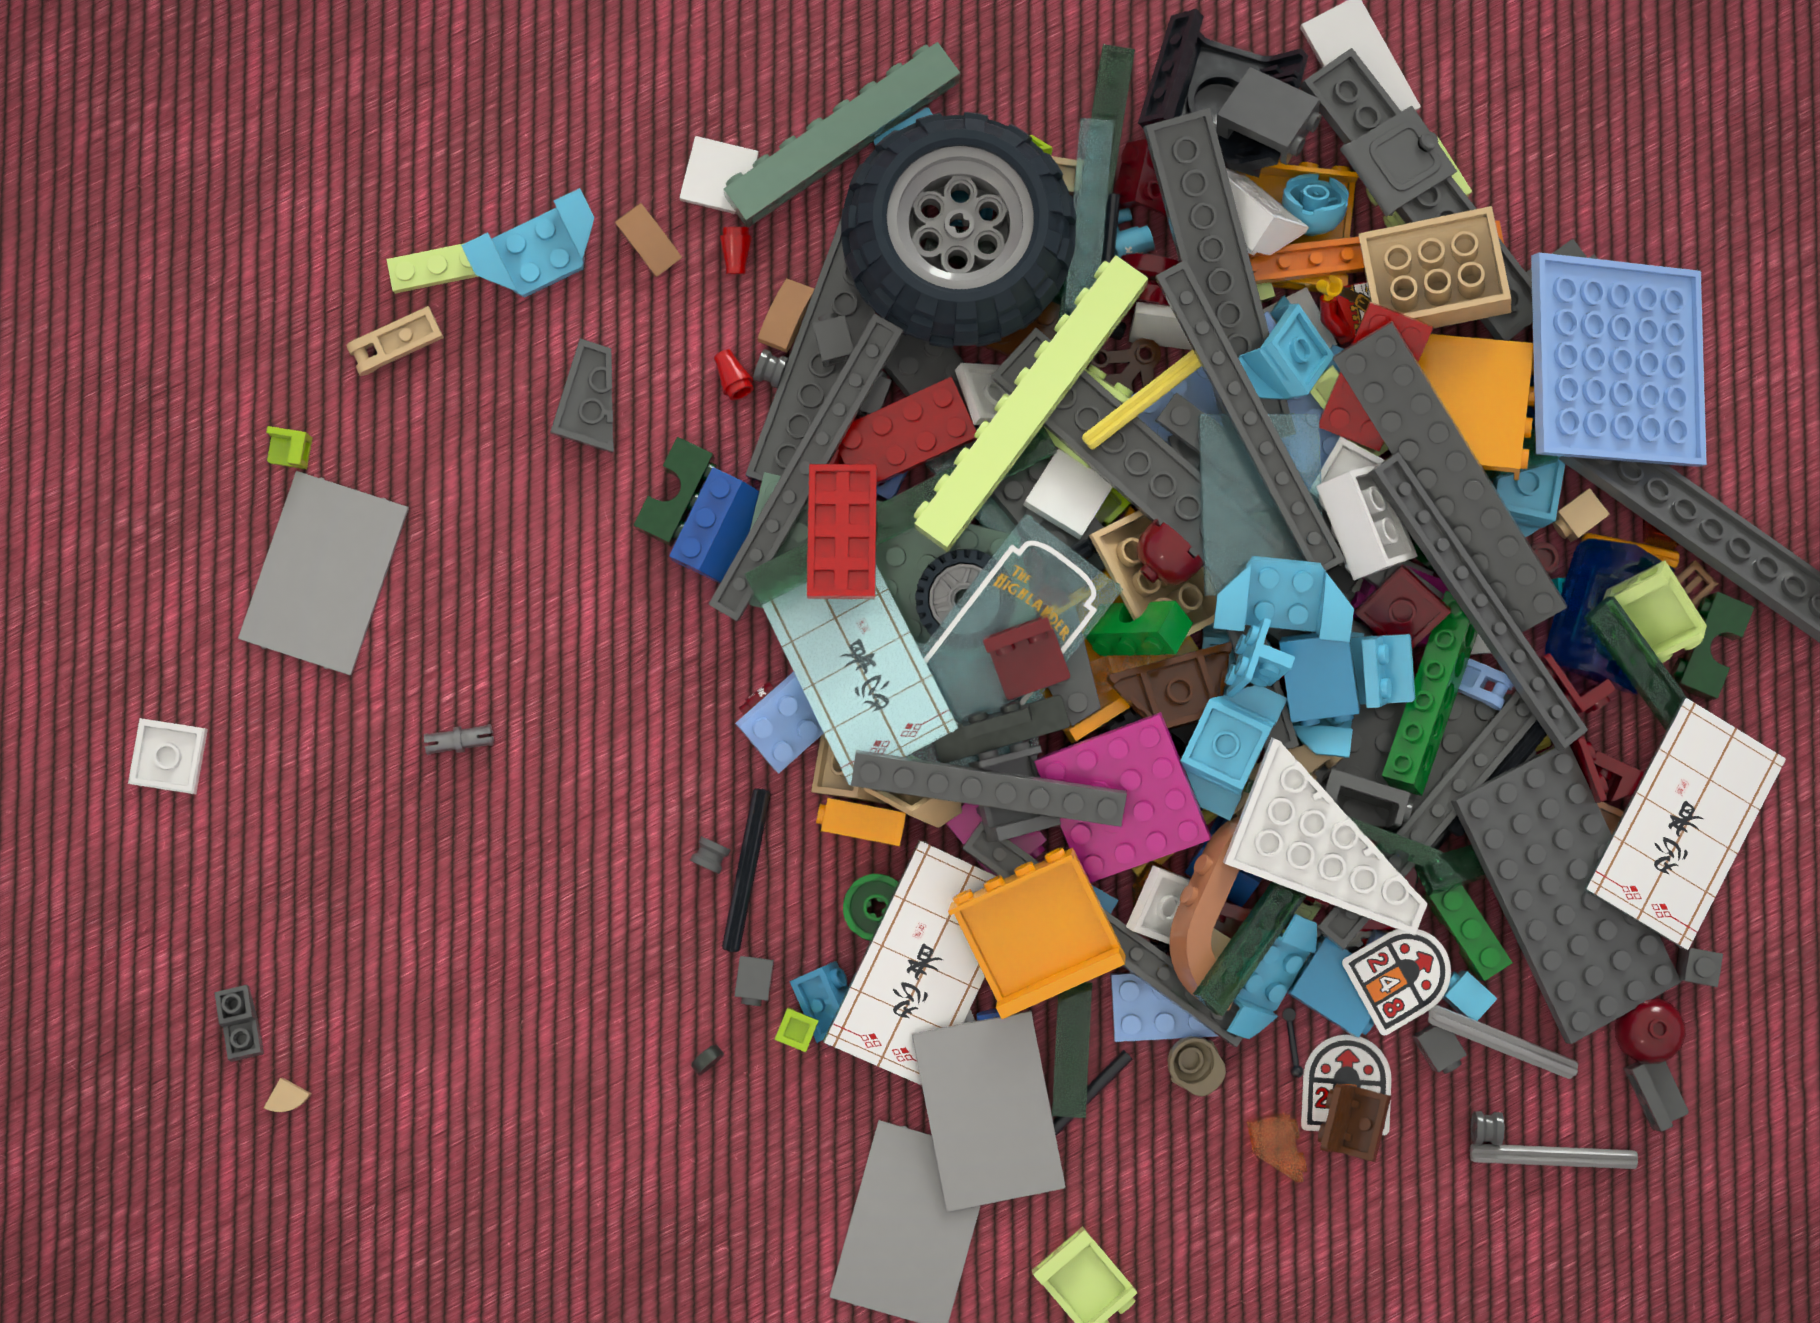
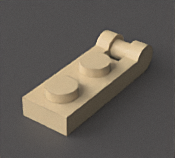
[346,306,444,376]

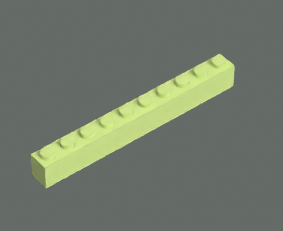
[914,255,1148,552]

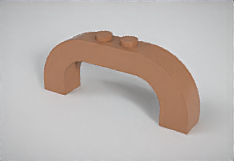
[1170,815,1243,1011]

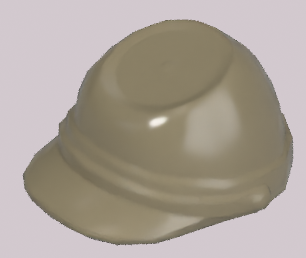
[1167,1036,1226,1097]

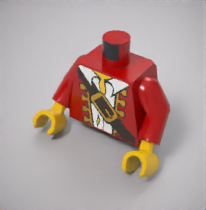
[1316,275,1370,345]

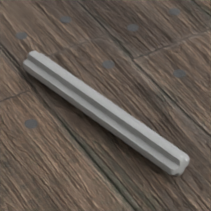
[1428,1005,1578,1079]
[1470,1144,1638,1169]

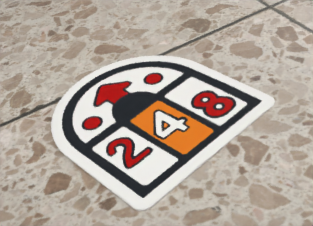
[1342,929,1451,1036]
[1301,1035,1391,1135]

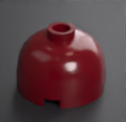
[1137,519,1204,585]
[1615,997,1686,1064]

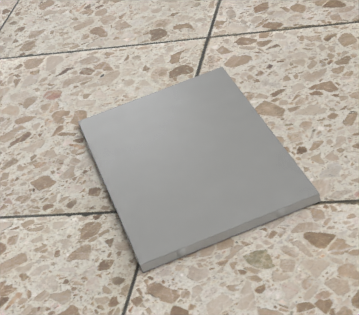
[238,471,409,676]
[912,1010,1066,1212]
[829,1120,981,1323]

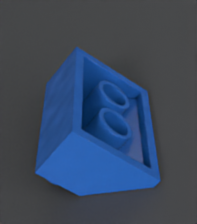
[669,467,759,583]

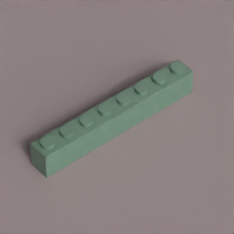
[723,42,960,228]

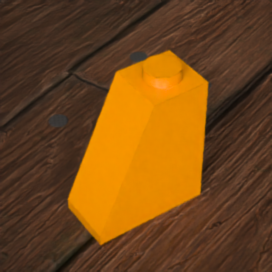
[816,798,906,847]

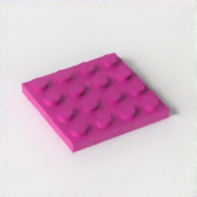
[1034,712,1211,883]

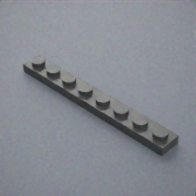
[851,750,1127,827]

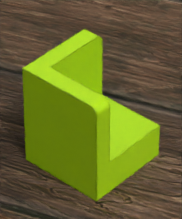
[266,426,313,470]
[1095,488,1132,527]
[775,1007,819,1052]

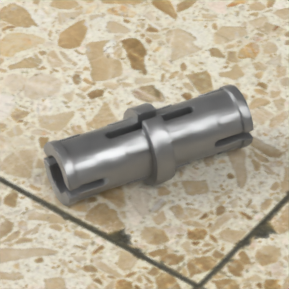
[424,724,494,755]

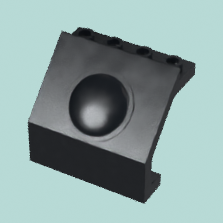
[1138,9,1308,178]

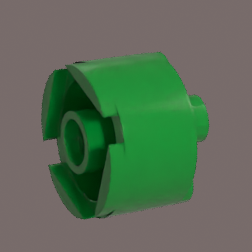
[843,874,900,941]

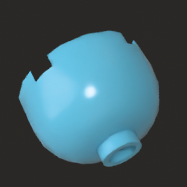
[1282,174,1349,236]

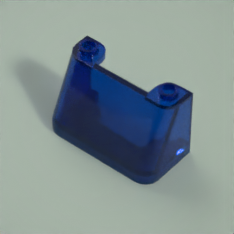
[1545,538,1675,695]

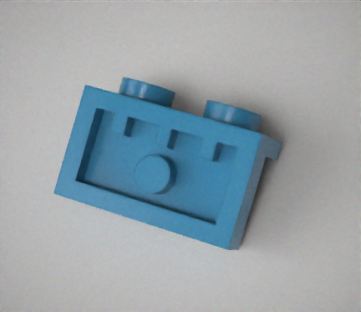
[789,961,849,1043]

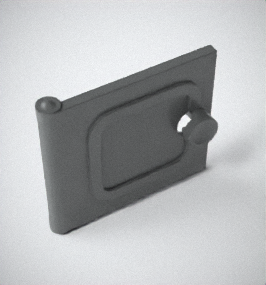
[1340,106,1457,217]

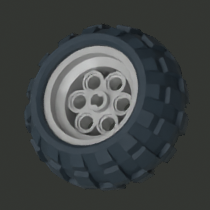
[841,112,1076,348]

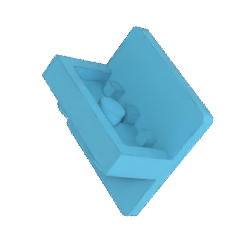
[1224,618,1295,697]
[1350,634,1415,708]

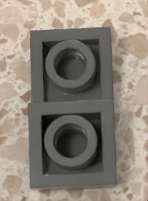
[214,985,264,1062]

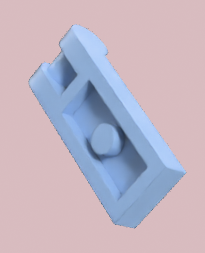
[1419,658,1514,711]

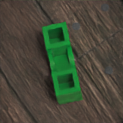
[1083,601,1193,656]
[1422,877,1513,981]

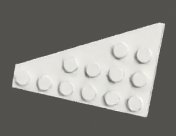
[1223,737,1427,935]

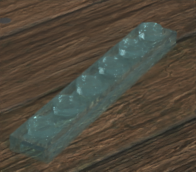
[1063,118,1113,313]

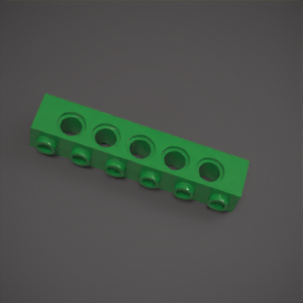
[1382,591,1478,796]

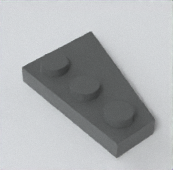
[550,338,614,453]
[1048,605,1101,726]

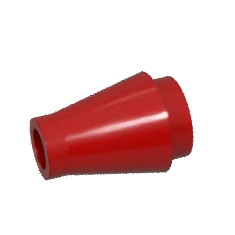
[720,227,752,274]
[714,349,754,400]

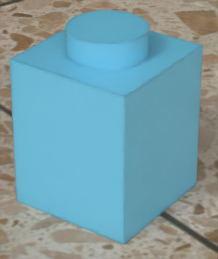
[1442,970,1497,1021]

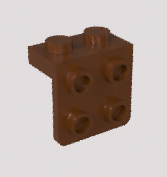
[1318,1084,1391,1162]

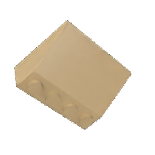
[1358,206,1511,329]
[1089,510,1217,637]

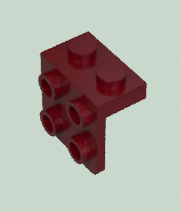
[1114,139,1167,216]
[1539,653,1616,714]

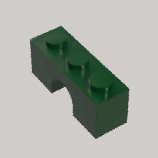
[633,437,717,547]
[1672,592,1755,701]

